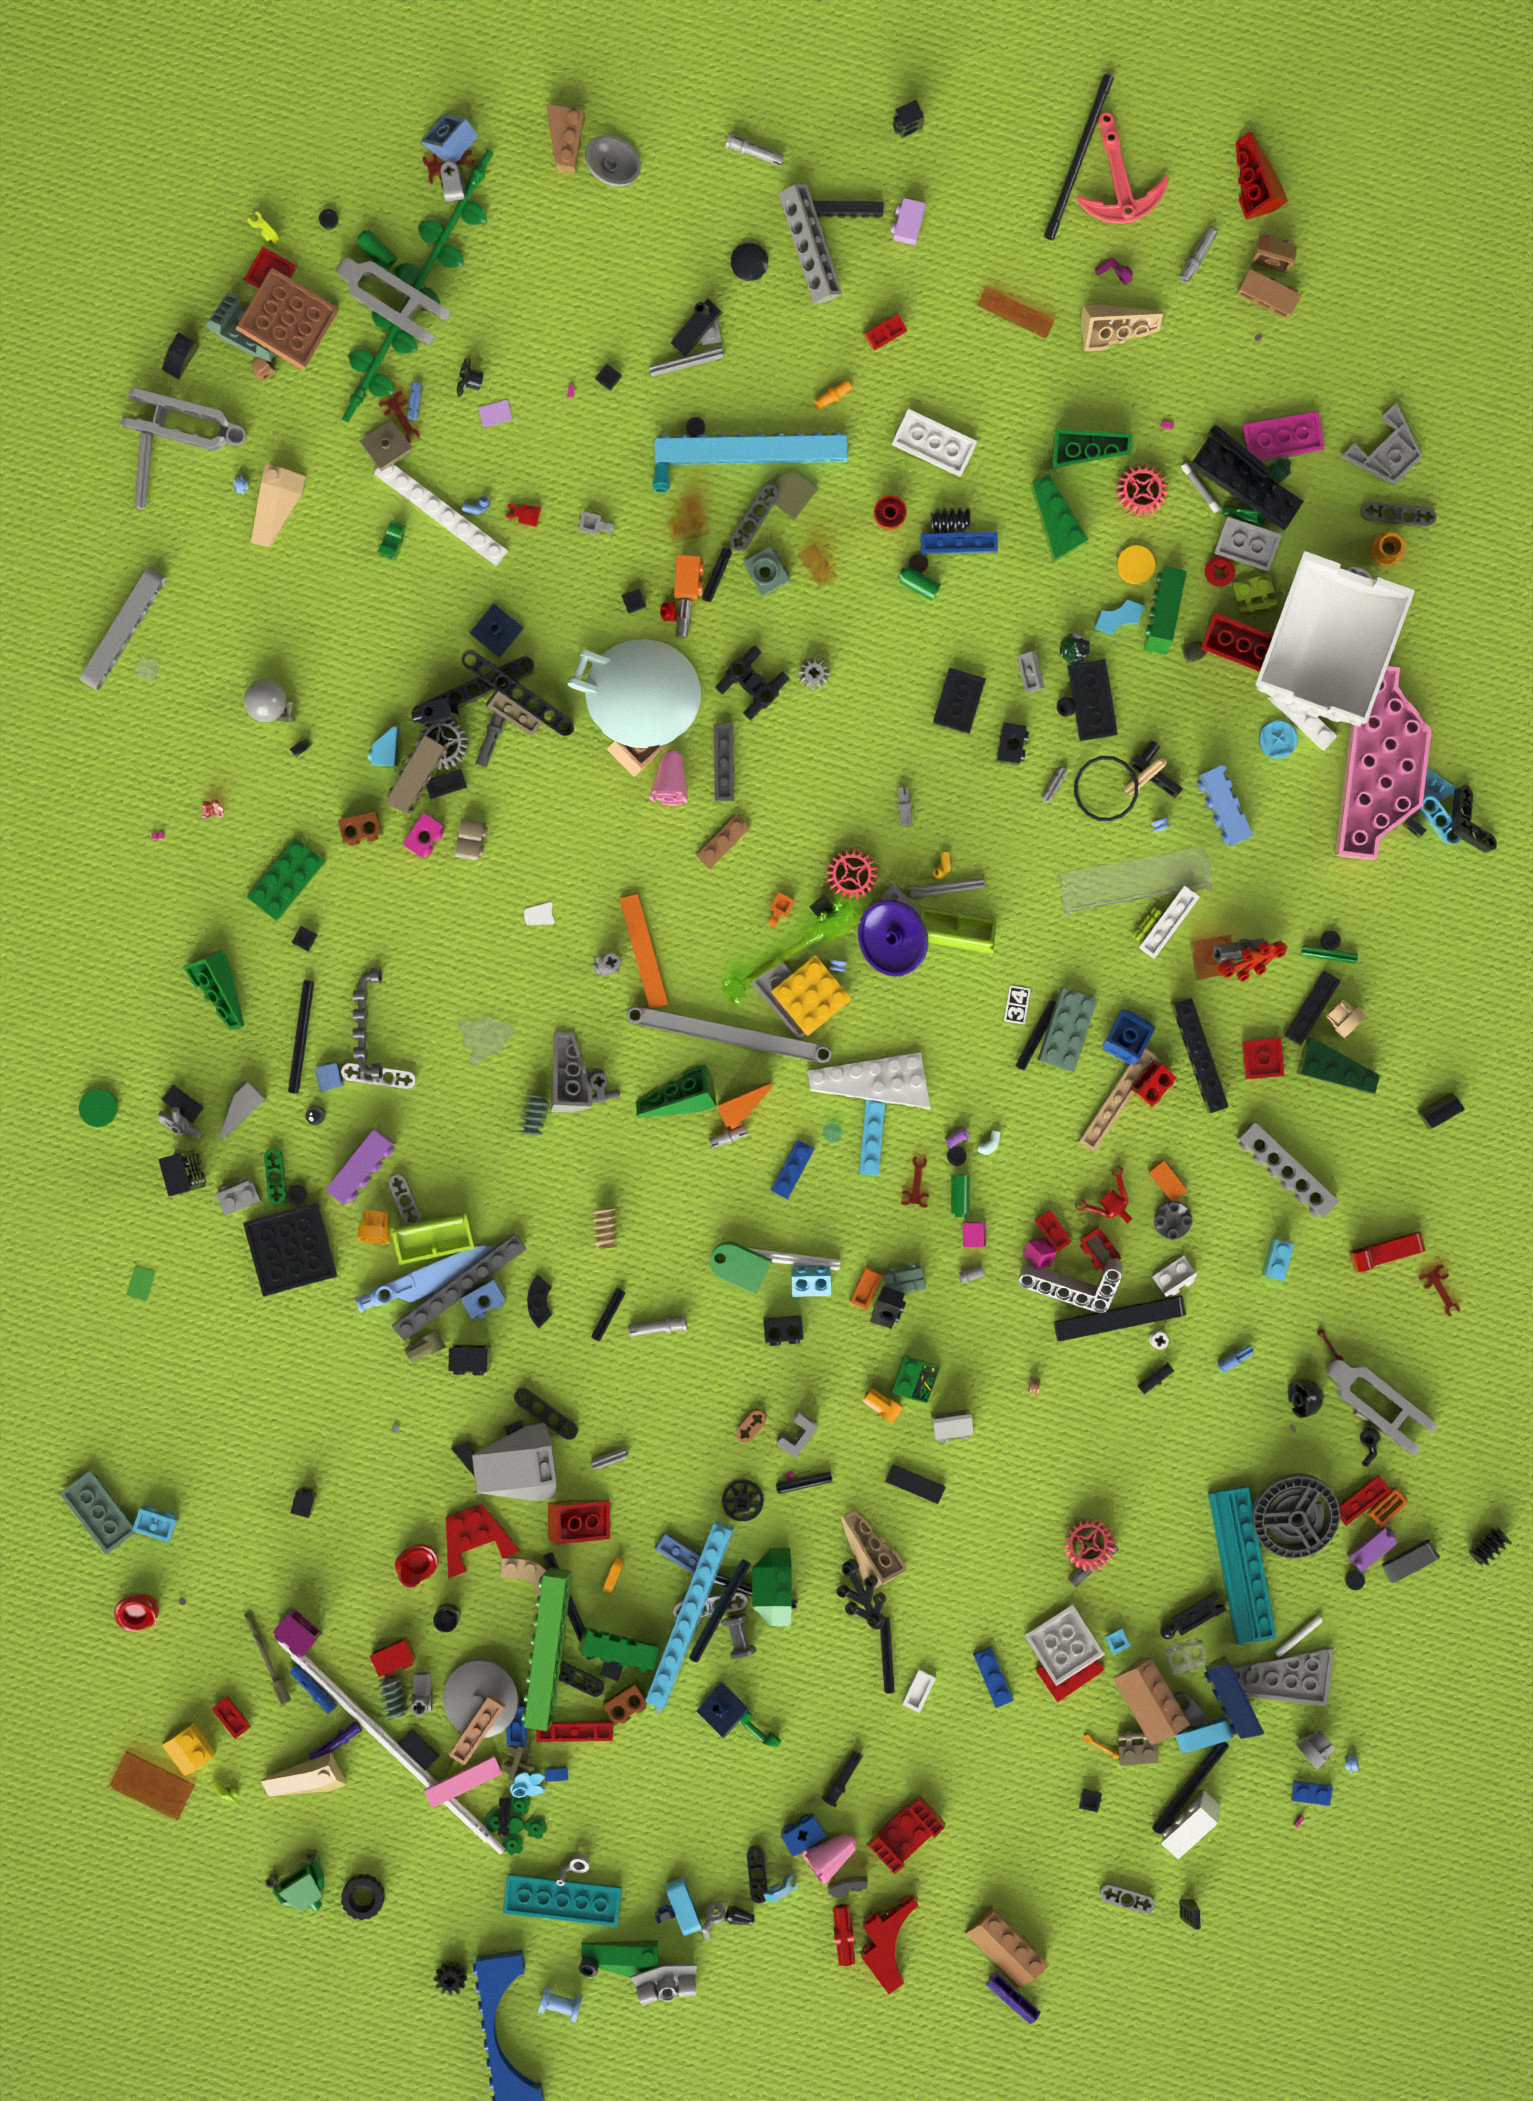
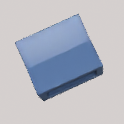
[315,1063,343,1091]

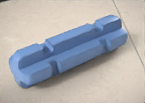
[407,382,422,420]

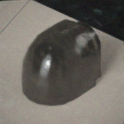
[1181,641,1207,663]

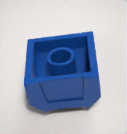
[1102,1009,1155,1065]

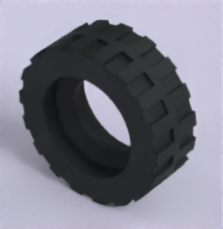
[341,1874,385,1920]

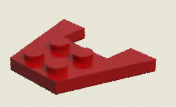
[446,1504,520,1579]

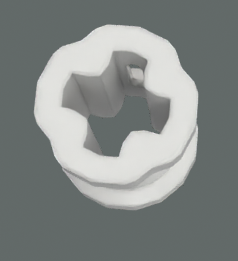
[1149,1331,1169,1349]

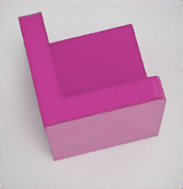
[1023,1238,1056,1270]

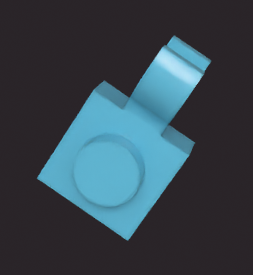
[763,1875,798,1902]

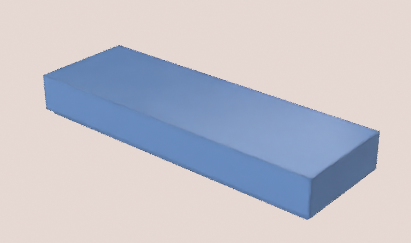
[655,1532,701,1574]

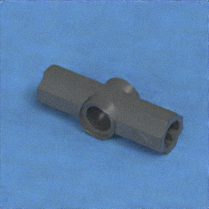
[1212,938,1266,963]

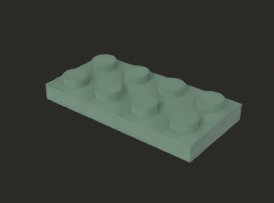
[1037,987,1098,1072]
[60,1470,135,1555]

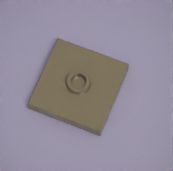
[360,420,413,472]

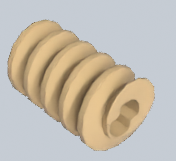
[592,1209,617,1248]

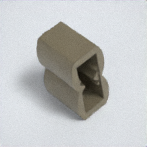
[455,818,488,861]

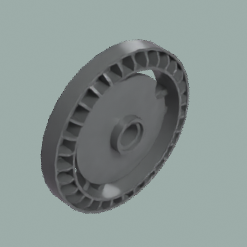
[1252,1473,1340,1558]

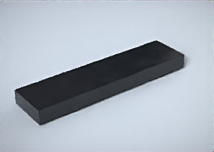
[1284,971,1341,1046]

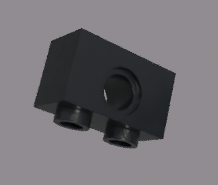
[996,722,1029,765]
[870,1286,906,1329]

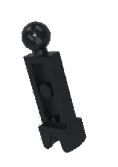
[1160,1592,1227,1640]

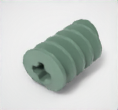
[520,1094,550,1136]
[378,1675,408,1719]

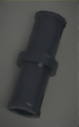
[1137,1362,1175,1395]

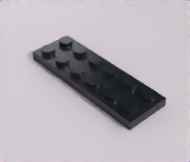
[1190,437,1304,530]

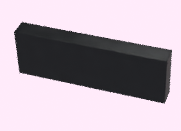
[885,1463,946,1504]

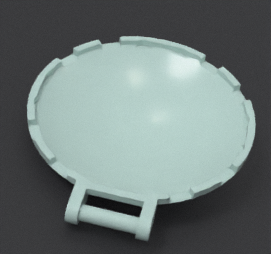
[568,639,701,748]

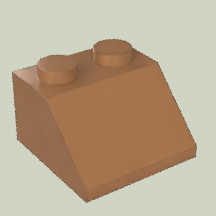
[1251,235,1297,273]

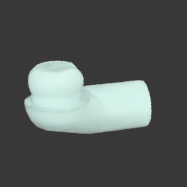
[978,1130,1001,1155]

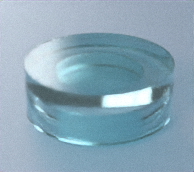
[823,1123,842,1143]

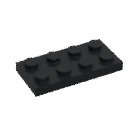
[1067,659,1118,742]

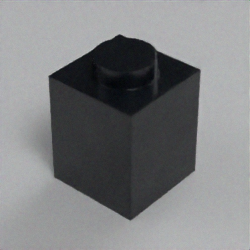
[290,1487,317,1518]

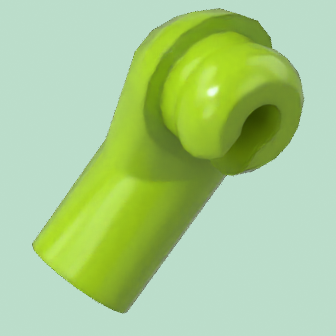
[211,1779,239,1801]

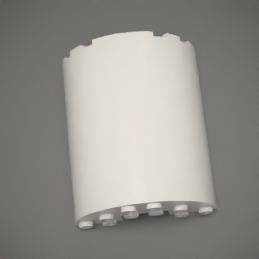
[1256,551,1415,726]

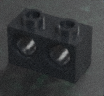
[892,100,924,138]
[763,1315,804,1346]

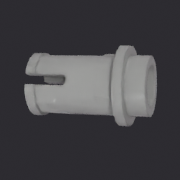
[958,1265,984,1284]

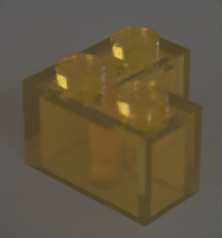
[667,493,709,544]

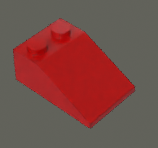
[548,1500,610,1545]

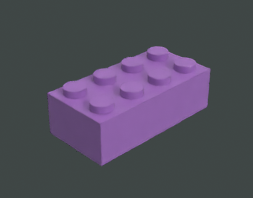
[326,1129,396,1205]

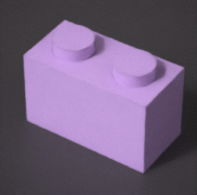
[891,198,926,246]

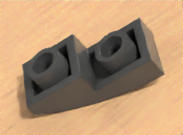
[828,1876,868,1898]

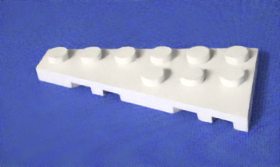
[807,1052,930,1109]

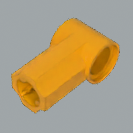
[863,1388,904,1423]

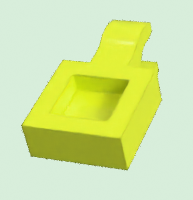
[247,211,280,244]

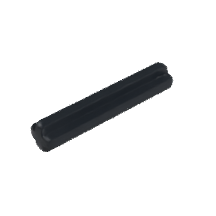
[702,548,732,603]
[591,1288,626,1341]
[776,1472,832,1494]

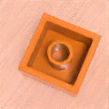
[674,555,704,601]

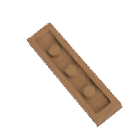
[449,1694,506,1766]

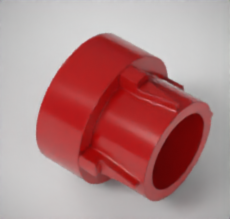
[874,495,907,531]

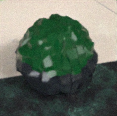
[1059,632,1090,664]

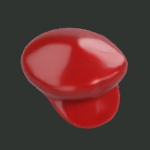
[394,1544,438,1588]
[114,1594,159,1631]

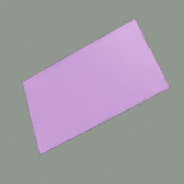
[478,400,513,428]

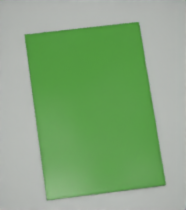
[127,1266,155,1301]

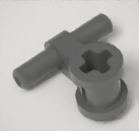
[588,1068,620,1103]

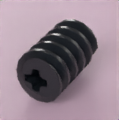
[931,508,970,533]
[1468,1527,1512,1568]

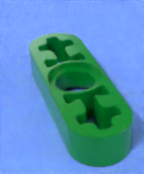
[264,1149,287,1204]

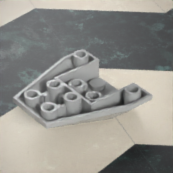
[472,1422,556,1501]

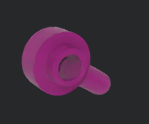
[1094,258,1133,285]

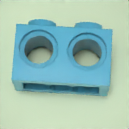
[792,1265,831,1297]

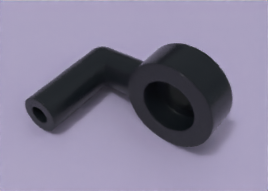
[1360,1427,1381,1467]

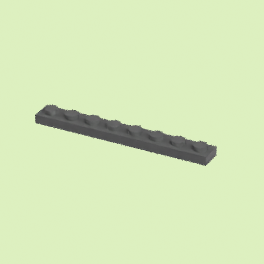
[392,1233,526,1341]

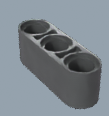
[1382,1539,1440,1583]

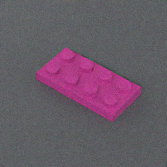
[1242,411,1325,461]

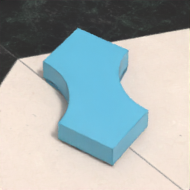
[1094,599,1144,635]

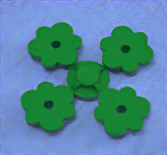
[485,1796,547,1855]

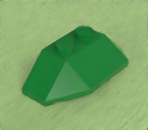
[752,1548,792,1626]

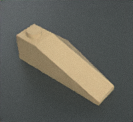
[1081,305,1163,351]
[251,464,306,547]
[841,1510,907,1590]
[261,1752,347,1796]

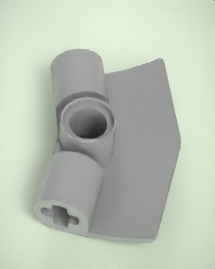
[630,1964,697,2006]

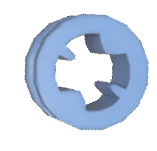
[1151,818,1170,832]
[829,960,847,972]

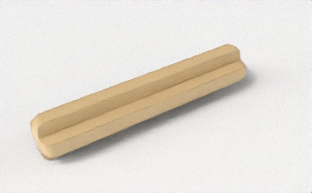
[1124,757,1167,795]

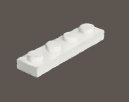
[1268,696,1337,751]
[1138,886,1200,959]

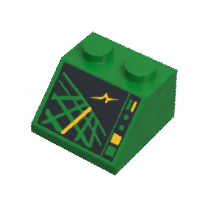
[891,1354,940,1403]

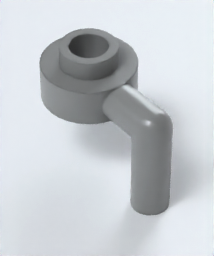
[557,1853,590,1886]
[702,1902,726,1940]

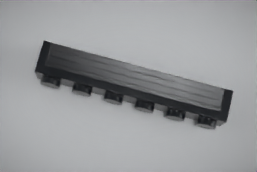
[813,201,884,219]

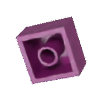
[273,1608,322,1657]

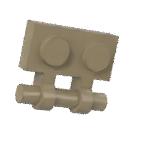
[1117,1730,1159,1766]

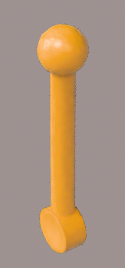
[1083,1734,1119,1759]

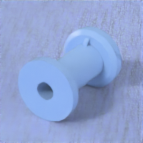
[538,1986,582,2022]

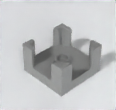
[776,1410,818,1458]

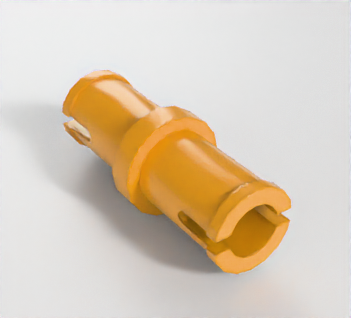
[814,379,852,410]

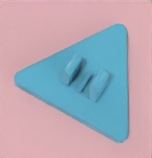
[1424,768,1456,807]

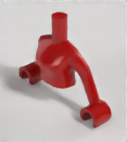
[1075,1165,1133,1224]

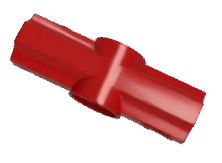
[833,1904,855,1966]

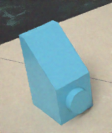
[368,727,399,767]

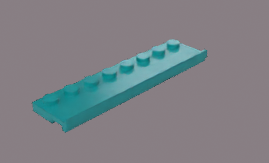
[1208,1486,1277,1645]

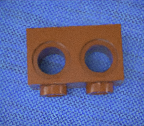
[338,812,383,846]
[603,1681,648,1725]

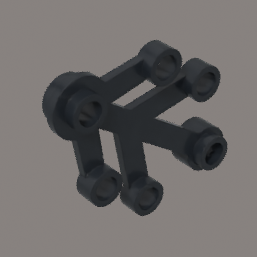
[836,1559,886,1630]

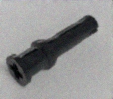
[821,1750,863,1808]

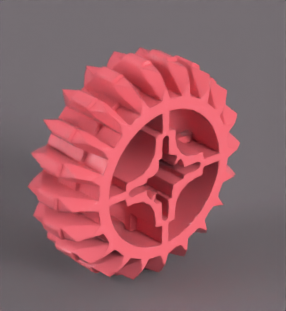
[1116,464,1168,516]
[826,848,878,900]
[1064,1519,1116,1571]

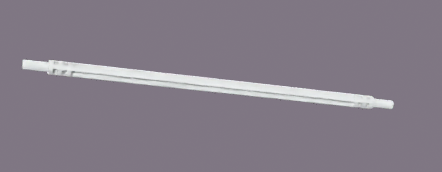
[278,1642,505,1854]

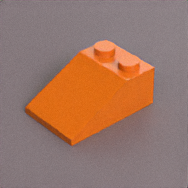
[718,1083,772,1129]

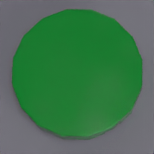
[79,1089,118,1127]

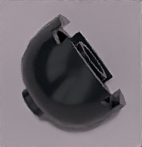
[1288,1379,1324,1418]

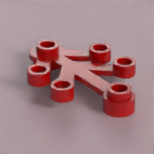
[1217,941,1288,982]

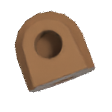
[252,357,277,381]

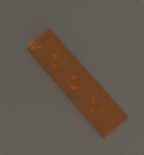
[977,287,1055,339]

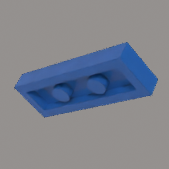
[771,1140,814,1200]
[973,1646,1013,1708]

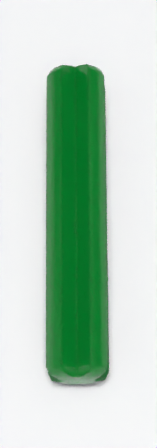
[1301,945,1358,964]

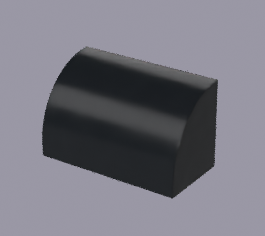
[1418,1093,1465,1129]

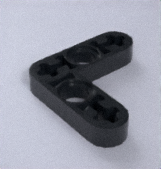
[1451,785,1497,853]

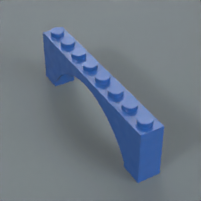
[473,1950,544,2101]

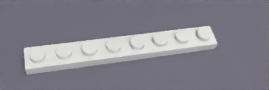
[374,464,508,567]

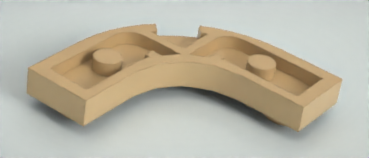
[501,1557,547,1615]

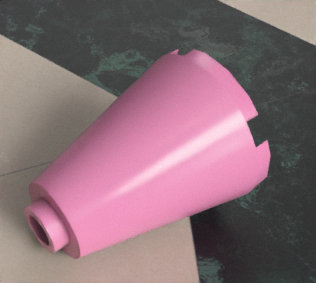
[650,750,688,805]
[802,1833,857,1885]

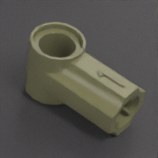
[404,1330,446,1363]

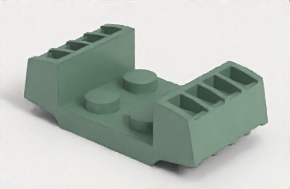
[206,293,275,362]

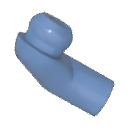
[462,496,490,515]

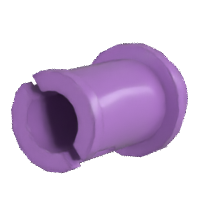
[944,1127,970,1149]

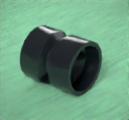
[433,1603,460,1633]

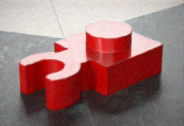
[506,504,541,528]

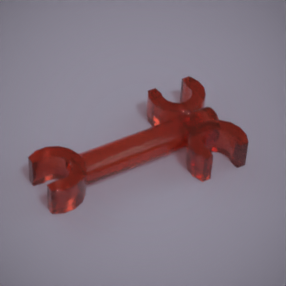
[423,150,475,185]
[378,391,420,443]
[901,1156,929,1208]
[1418,1264,1460,1316]

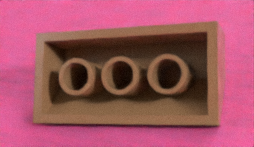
[1113,1658,1190,1745]
[965,1905,1048,1987]

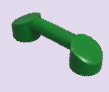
[740,1711,781,1747]

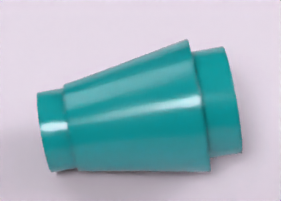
[652,463,671,493]

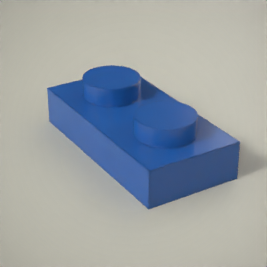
[506,1705,527,1746]
[1291,1780,1333,1806]

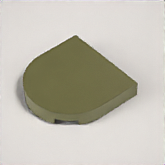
[772,473,818,520]

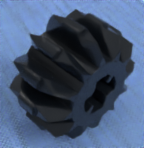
[434,1961,467,1996]

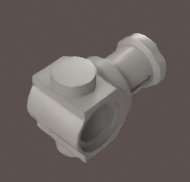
[592,952,622,977]

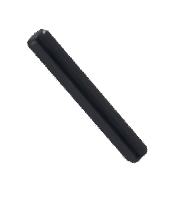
[1209,425,1272,478]
[1016,1000,1056,1070]
[880,1617,895,1694]

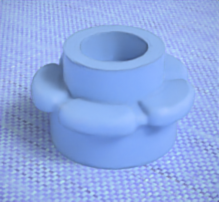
[234,475,248,495]
[1345,1754,1359,1773]

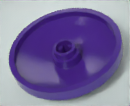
[858,900,928,976]

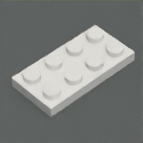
[892,409,978,477]

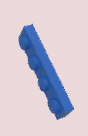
[920,532,998,554]

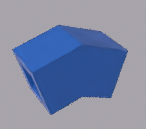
[545,1766,568,1782]

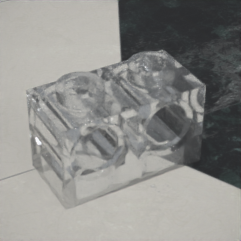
[1164,1638,1210,1675]

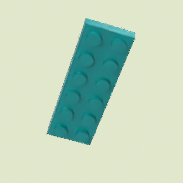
[503,1873,622,1927]

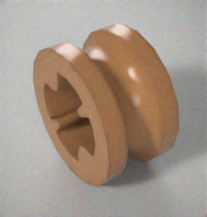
[1028,1377,1040,1395]

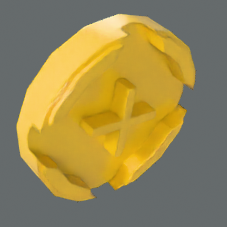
[1117,545,1155,584]

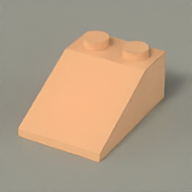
[608,741,670,777]

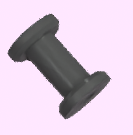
[721,1613,757,1659]

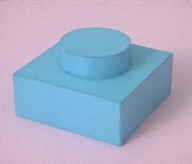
[1104,1628,1130,1654]

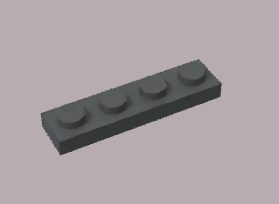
[714,724,734,801]

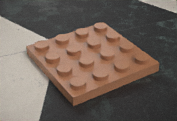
[236,268,339,371]

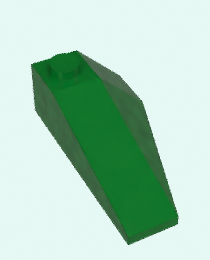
[183,949,244,1030]
[636,1065,716,1118]
[581,1940,659,1977]

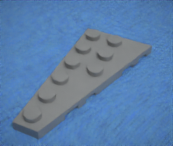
[1212,1647,1334,1706]

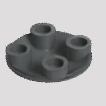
[1154,1201,1193,1240]

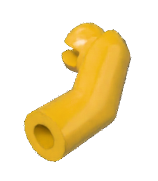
[933,852,951,879]

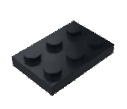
[933,667,986,734]

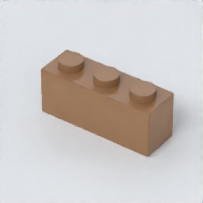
[1237,269,1301,320]

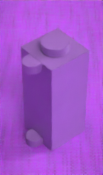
[1346,1527,1397,1572]

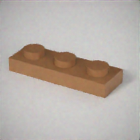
[696,815,750,869]

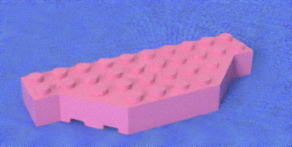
[1335,666,1432,860]

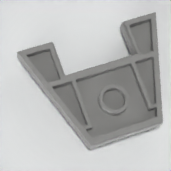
[1340,403,1423,485]

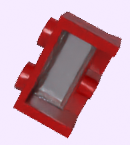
[1079,1225,1122,1271]

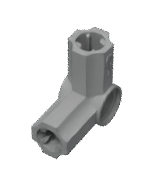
[411,1672,433,1717]

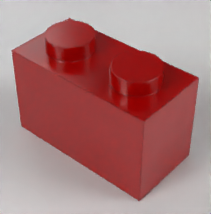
[370,1637,416,1678]

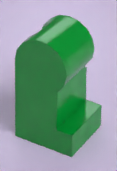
[377,521,406,560]

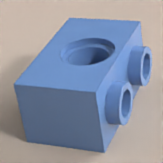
[461,1279,507,1319]

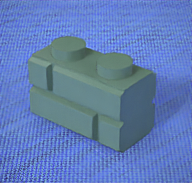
[883,1263,926,1293]

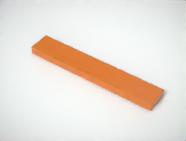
[619,894,668,1009]

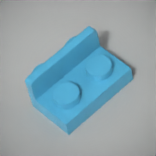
[132,1505,179,1543]

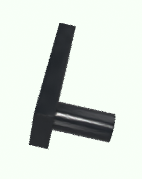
[671,298,723,356]
[1128,741,1183,799]

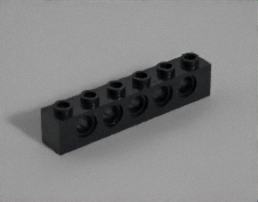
[1171,998,1229,1113]

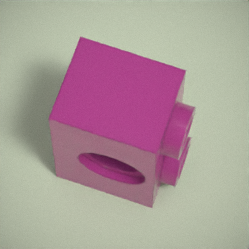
[402,813,445,859]

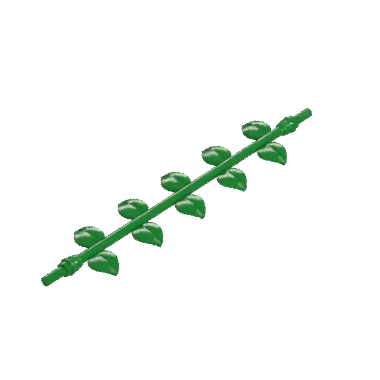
[341,149,494,423]

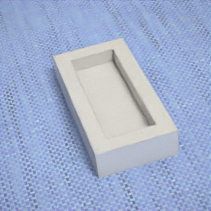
[902,1669,936,1713]

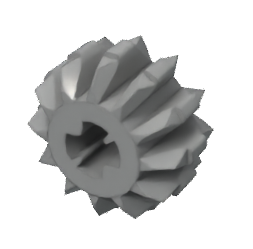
[798,657,831,690]

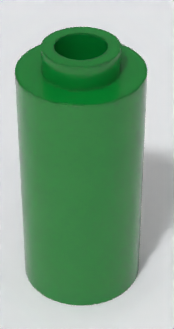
[357,230,398,271]
[897,566,941,601]
[951,1175,970,1217]

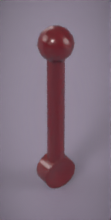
[1317,1329,1344,1361]

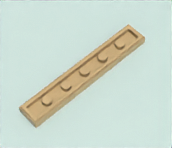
[1078,1048,1158,1152]

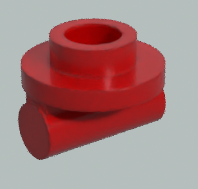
[660,602,677,622]

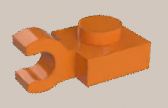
[768,892,795,928]

